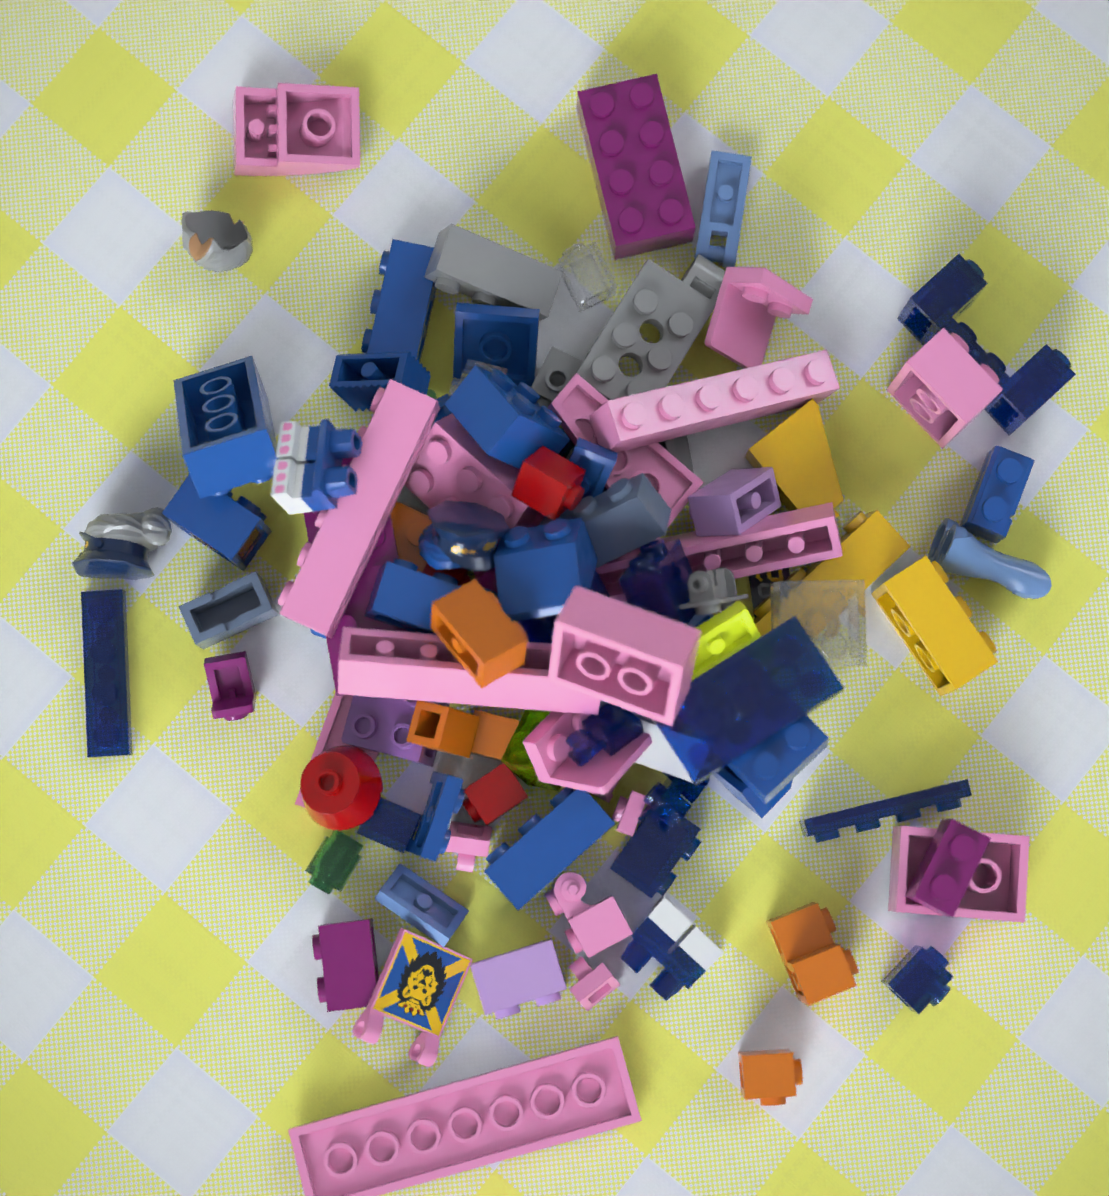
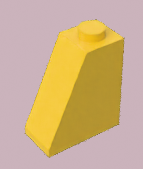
[745,398,844,519]

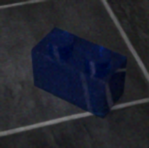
[609,799,701,899]

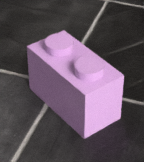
[688,467,781,537]
[470,938,567,1019]

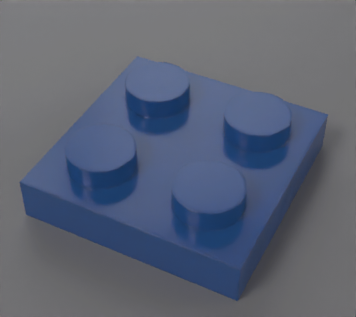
[453,302,540,387]

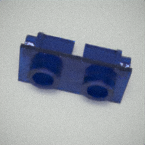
[638,764,710,831]

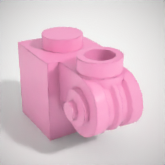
[544,872,633,958]

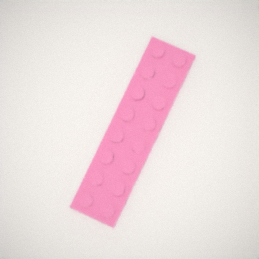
[288,1036,641,1196]

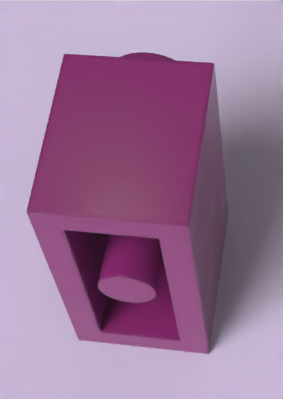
[905,818,991,917]
[312,918,379,1012]

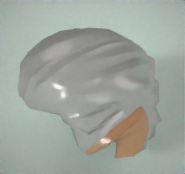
[181,210,253,272]

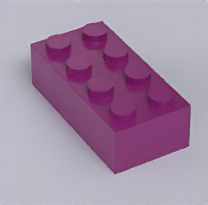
[577,74,696,260]

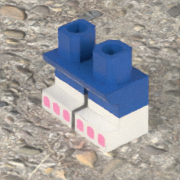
[271,419,362,515]

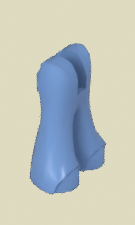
[928,518,1051,599]

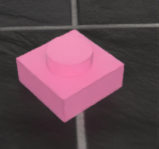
[612,790,648,837]

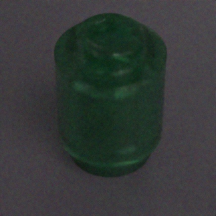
[305,830,364,895]

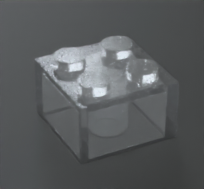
[770,580,867,668]

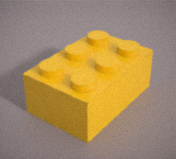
[871,555,998,696]

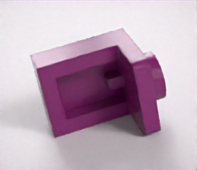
[204,651,256,721]

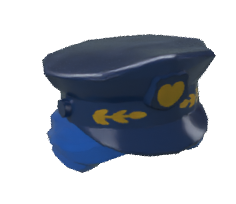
[418,501,510,572]

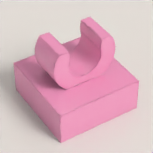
[446,821,492,872]
[568,956,620,1011]

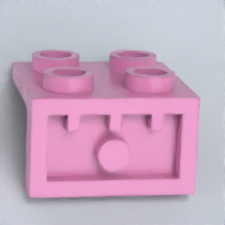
[704,267,813,369]
[522,711,652,794]

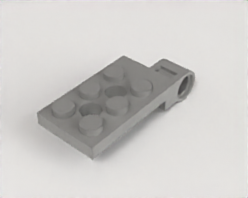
[575,254,725,400]

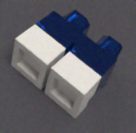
[620,896,724,1001]

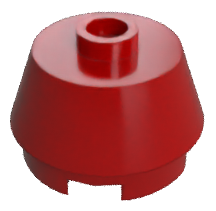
[300,746,383,830]

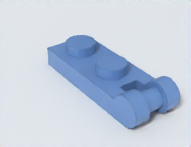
[694,150,752,268]

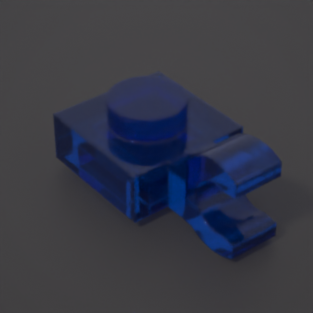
[566,703,644,766]

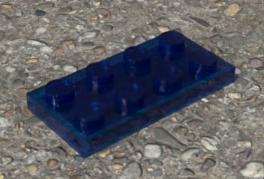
[652,616,844,785]

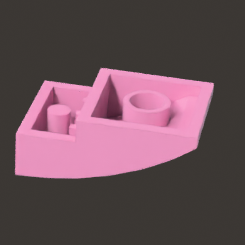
[233,83,360,176]

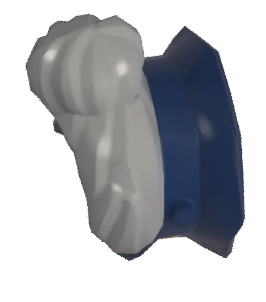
[72,507,172,580]

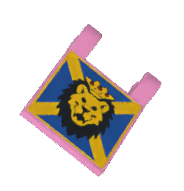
[352,928,473,1067]

